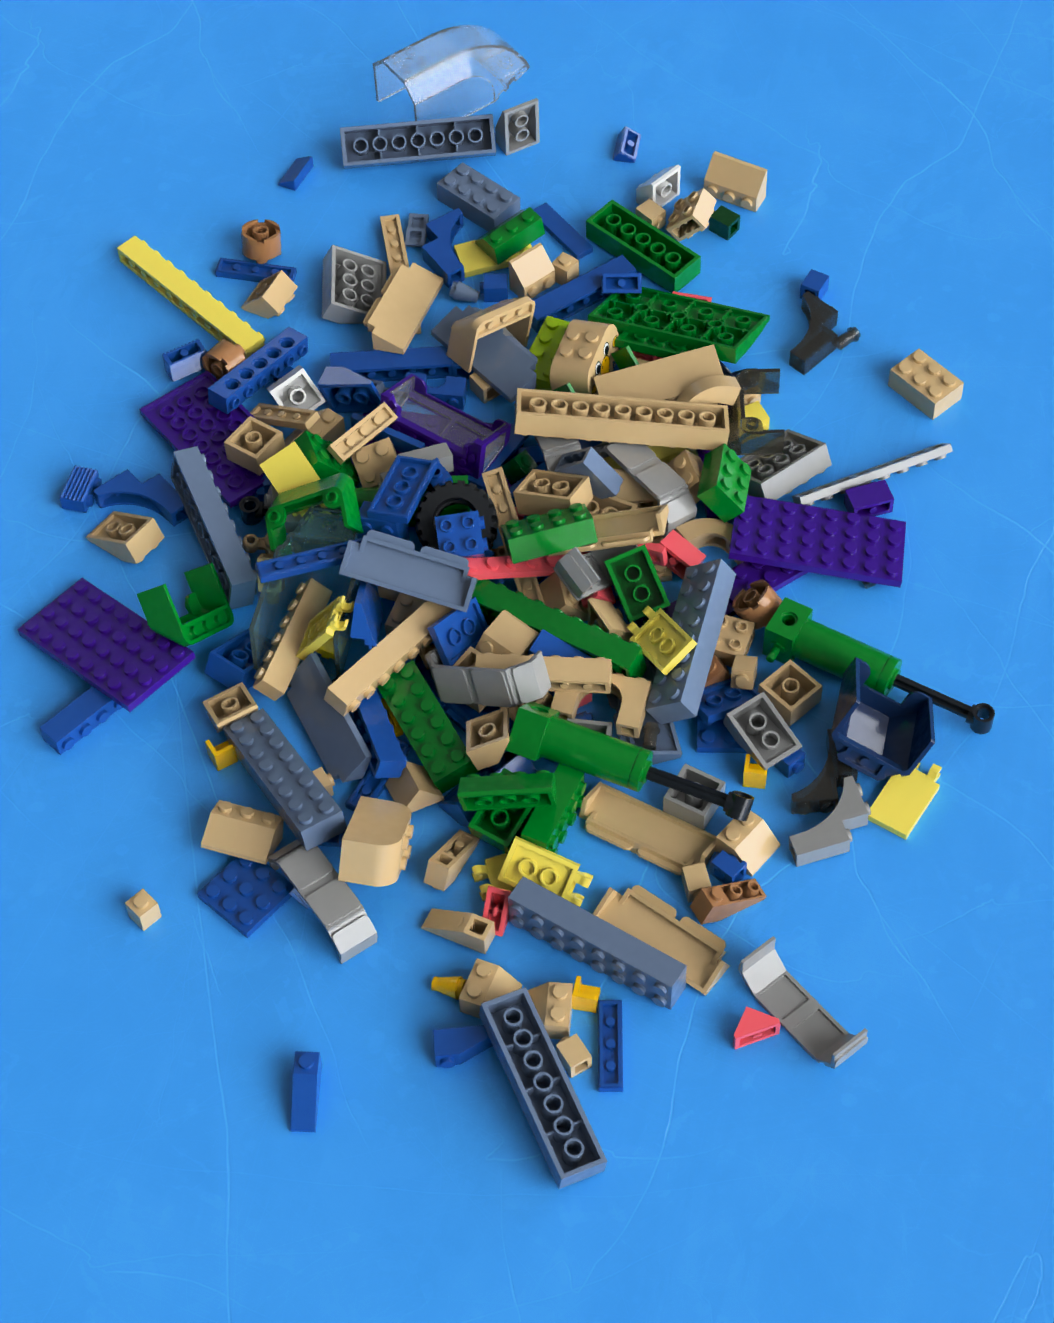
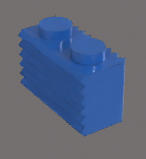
[162,339,207,382]
[59,465,102,513]

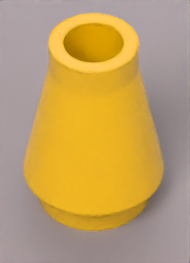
[431,976,467,1000]

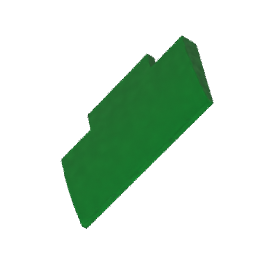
[588,287,770,364]

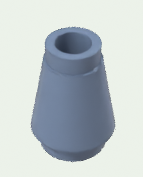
[449,281,480,303]

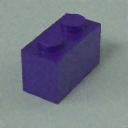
[844,480,894,516]

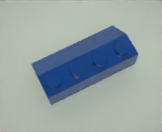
[437,751,537,827]

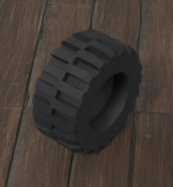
[415,480,499,550]

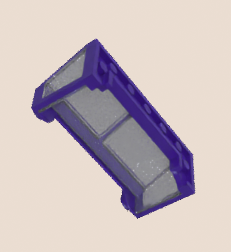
[380,374,511,480]

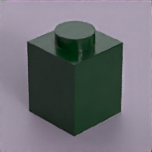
[709,205,740,240]
[502,449,538,485]

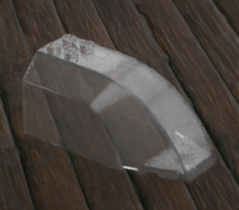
[373,25,530,121]

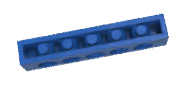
[208,327,308,414]

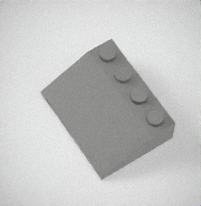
[322,245,386,324]
[740,429,832,500]

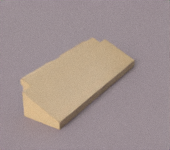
[363,262,444,355]
[593,344,724,401]
[548,504,669,557]
[579,782,716,875]
[593,885,730,995]

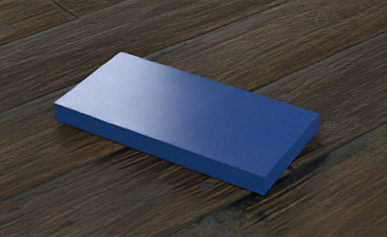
[367,455,438,524]

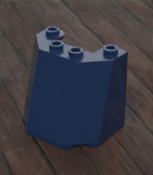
[831,657,935,781]

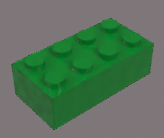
[500,503,598,564]
[521,763,587,854]

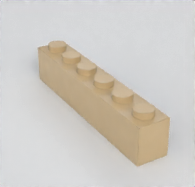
[253,578,332,701]
[475,652,612,694]

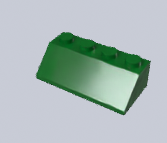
[457,770,557,811]

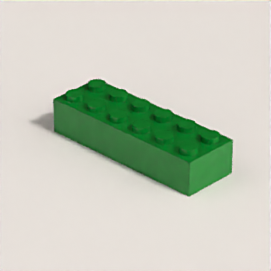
[586,200,701,293]
[377,660,480,794]

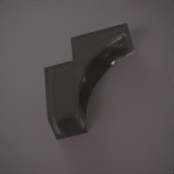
[789,291,838,375]
[790,729,858,815]

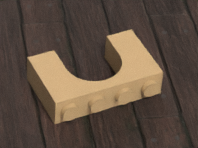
[551,673,651,739]

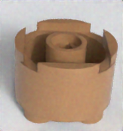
[241,219,282,264]
[202,339,246,380]
[732,580,782,630]

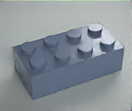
[436,162,520,232]

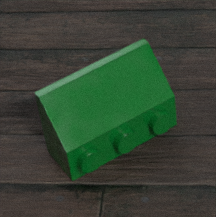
[475,207,545,265]

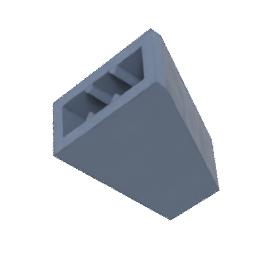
[554,447,624,499]

